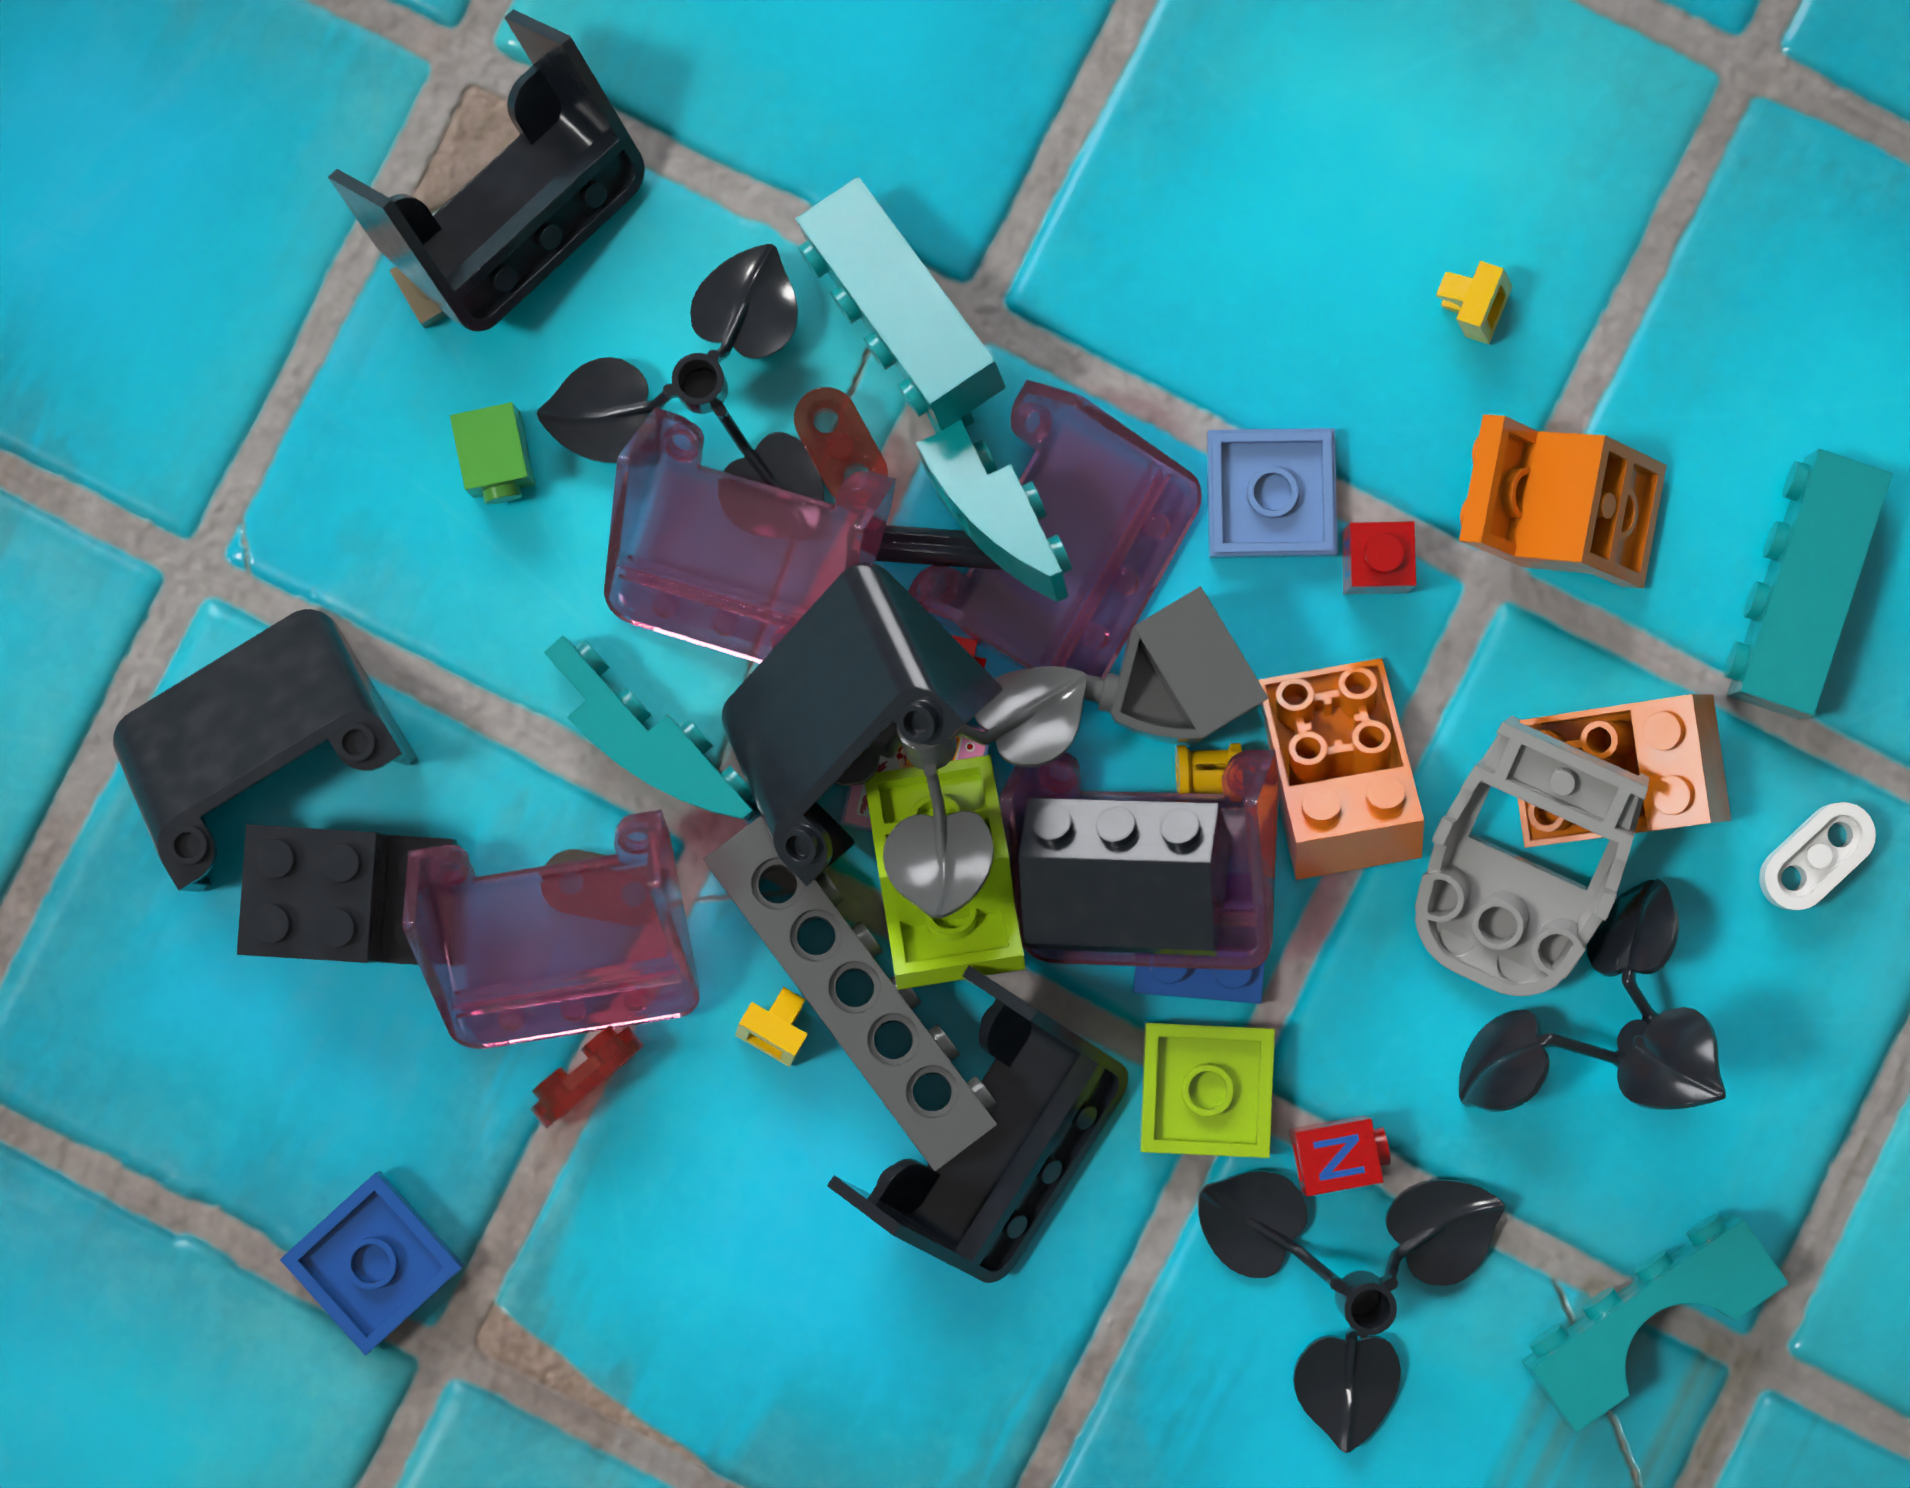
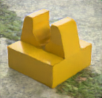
[1436,261,1513,345]
[735,987,808,1067]

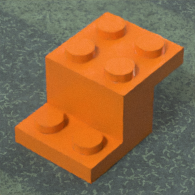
[1459,414,1667,589]

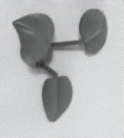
[834,666,1087,918]

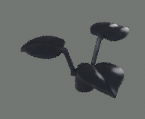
[537,244,824,541]
[1459,878,1726,1112]
[1198,1170,1505,1453]

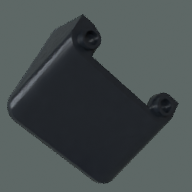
[722,562,1003,886]
[113,609,418,892]

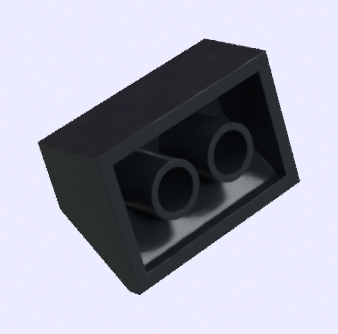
[1018,798,1233,956]

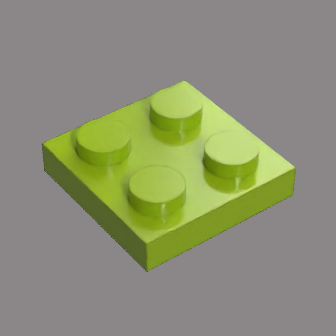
[1139,1022,1275,1158]

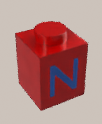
[1342,521,1416,595]
[1289,1115,1391,1196]

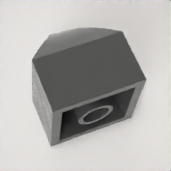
[1084,586,1269,746]

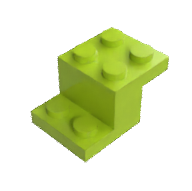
[865,755,1025,990]

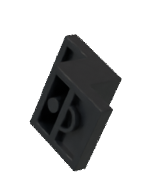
[237,824,457,967]

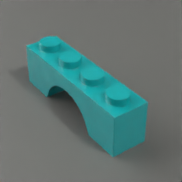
[1521,1213,1789,1433]

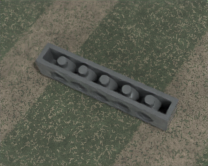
[703,816,999,1171]

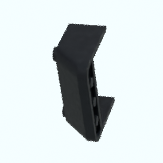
[328,9,645,332]
[827,965,1128,1283]

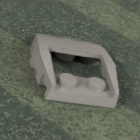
[1415,715,1650,996]

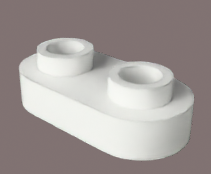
[1759,802,1876,910]

